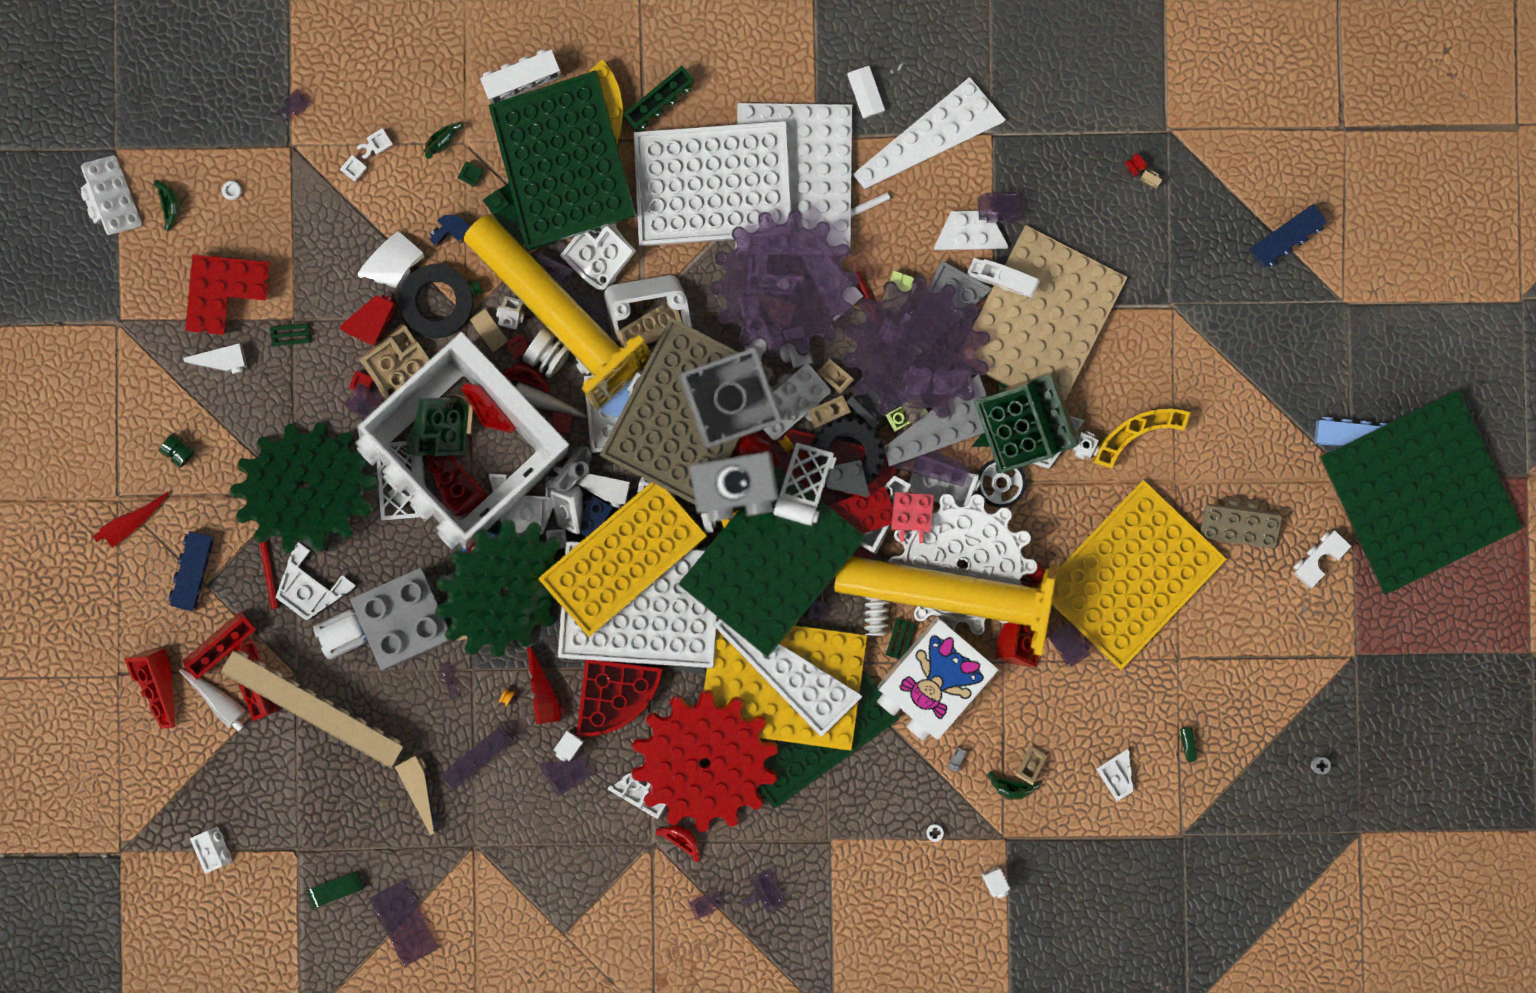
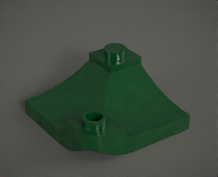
[482,183,525,246]
[405,396,468,456]

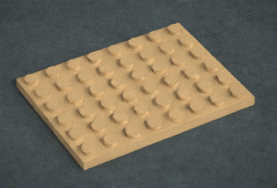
[956,225,1127,401]

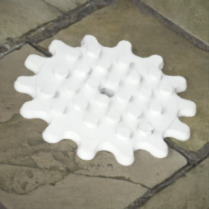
[888,494,1037,635]

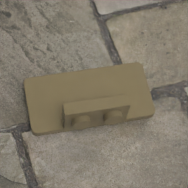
[1200,497,1282,549]

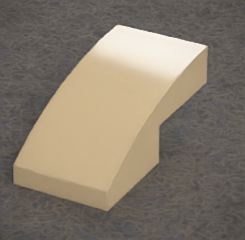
[469,308,508,352]

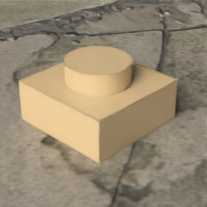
[1140,170,1162,189]

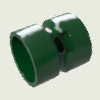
[159,433,196,469]

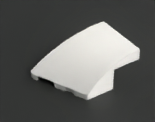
[358,231,424,288]
[608,765,668,820]

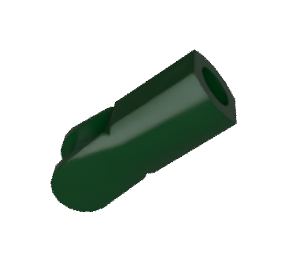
[1180,727,1197,762]

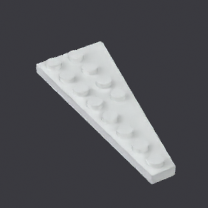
[853,77,1006,190]
[714,619,862,737]

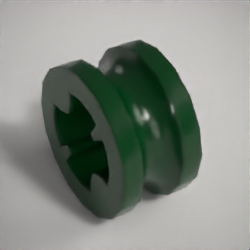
[468,278,483,297]

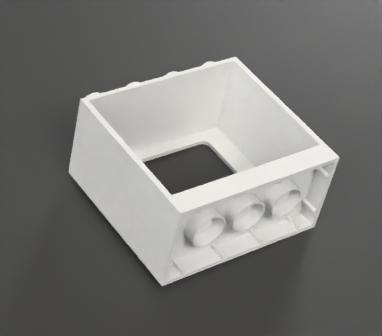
[356,332,569,550]

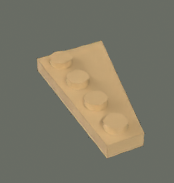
[616,302,682,349]

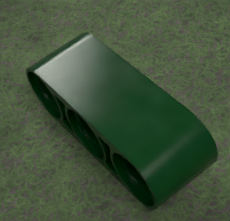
[306,871,365,909]

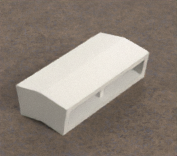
[847,66,885,119]

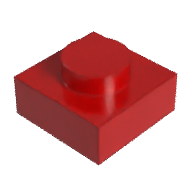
[505,334,529,360]
[348,371,373,396]
[551,412,573,435]

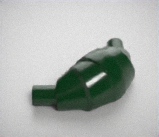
[424,121,464,159]
[153,180,181,231]
[987,771,1039,800]

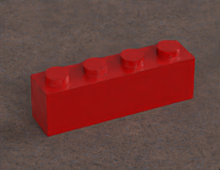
[182,611,256,680]

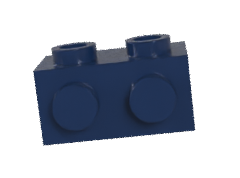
[580,496,613,537]

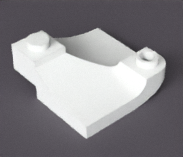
[560,223,636,290]

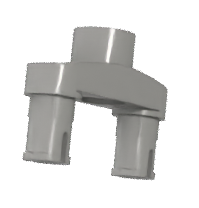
[545,446,592,492]

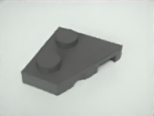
[822,460,870,498]

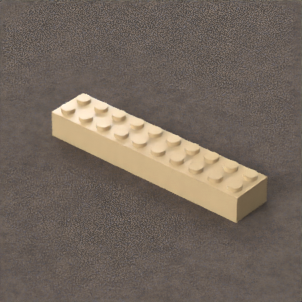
[221,650,403,768]

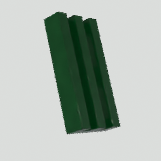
[270,324,310,347]
[885,618,915,659]

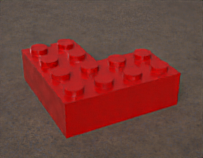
[185,254,270,335]

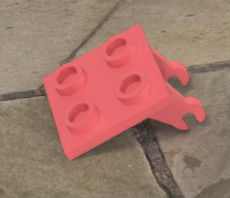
[891,492,934,543]

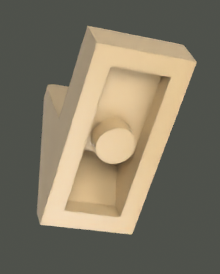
[817,359,854,394]
[808,395,850,428]
[1015,746,1047,785]

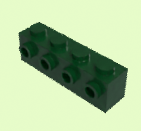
[623,66,695,132]

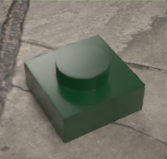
[457,161,483,188]

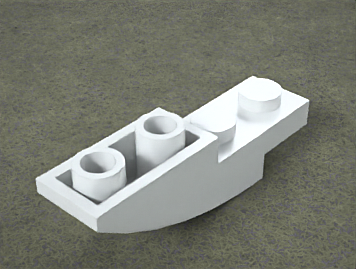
[967,258,1040,298]

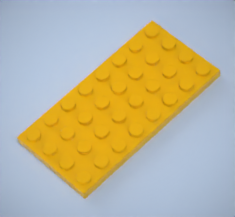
[538,482,707,637]

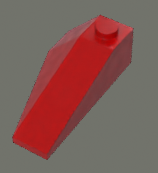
[424,455,489,517]

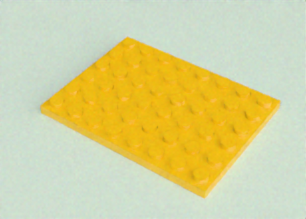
[1052,480,1227,670]
[704,616,867,750]

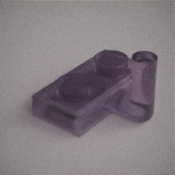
[741,869,786,913]

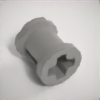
[1310,757,1331,775]

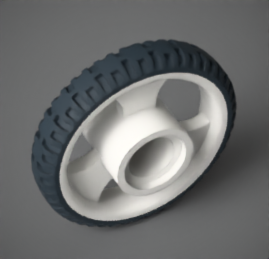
[977,459,1026,508]

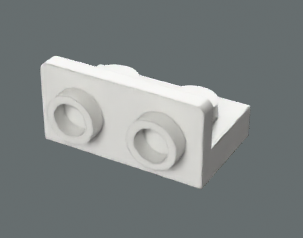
[190,827,233,874]

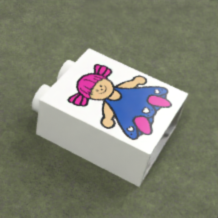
[877,617,998,741]

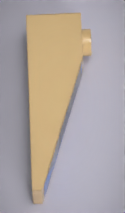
[395,755,436,835]

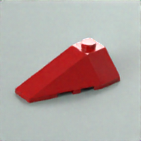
[995,583,1039,668]
[527,647,565,724]
[124,648,176,729]

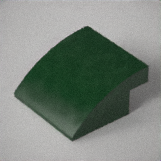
[974,371,1079,474]

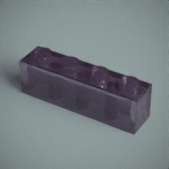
[441,725,514,789]

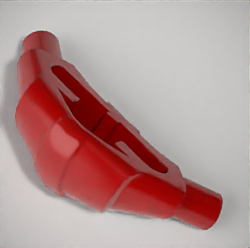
[501,363,551,393]
[655,825,701,862]

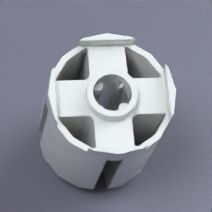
[313,609,368,659]

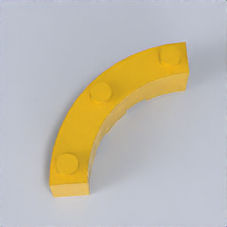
[588,59,624,143]
[1091,409,1190,469]

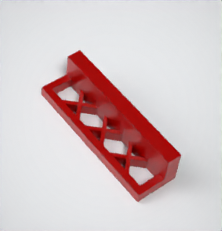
[227,639,281,721]

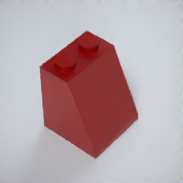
[339,294,398,346]

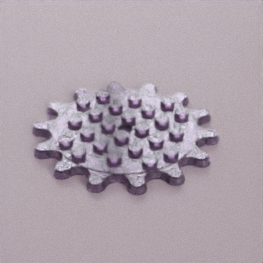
[710,210,859,358]
[843,276,990,423]

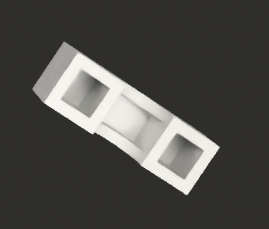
[1292,531,1351,589]

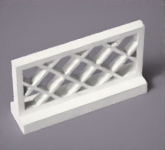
[377,441,426,520]

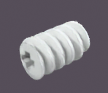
[864,597,889,636]

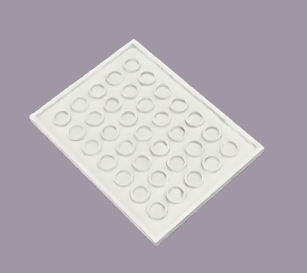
[735,103,852,256]
[634,121,792,246]
[558,542,716,668]

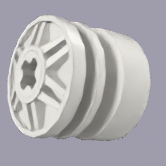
[522,327,569,378]

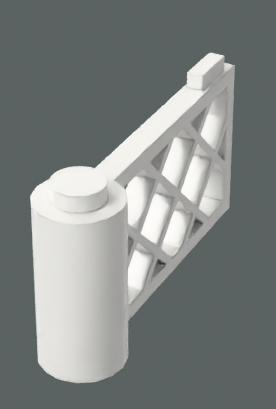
[774,443,836,526]

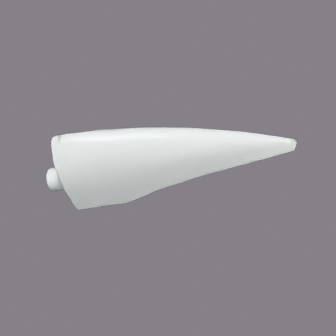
[514,382,588,419]
[179,669,246,732]

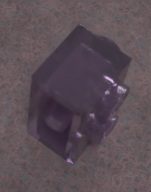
[977,193,1022,224]

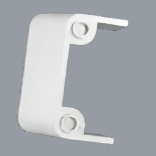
[604,275,692,343]

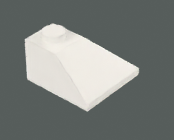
[550,485,583,534]

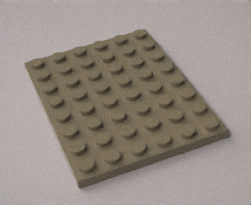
[600,317,773,505]

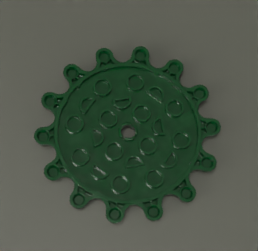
[230,422,379,553]
[435,519,561,657]

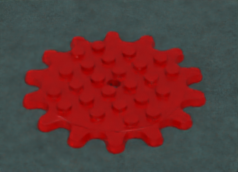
[631,690,779,832]

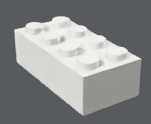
[480,49,562,104]

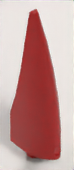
[93,491,169,548]

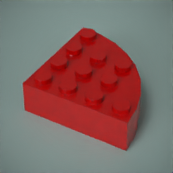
[576,660,663,736]

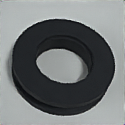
[399,264,474,338]

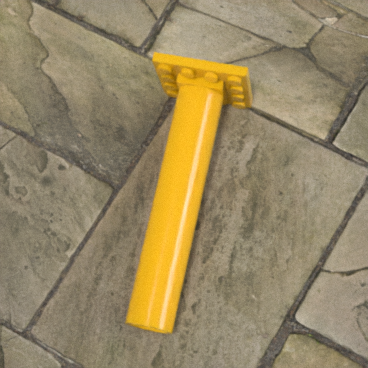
[464,214,651,411]
[834,556,1058,656]

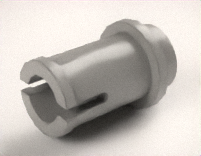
[947,747,967,773]

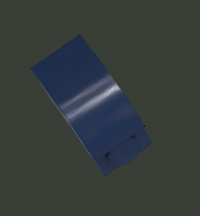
[429,215,471,247]

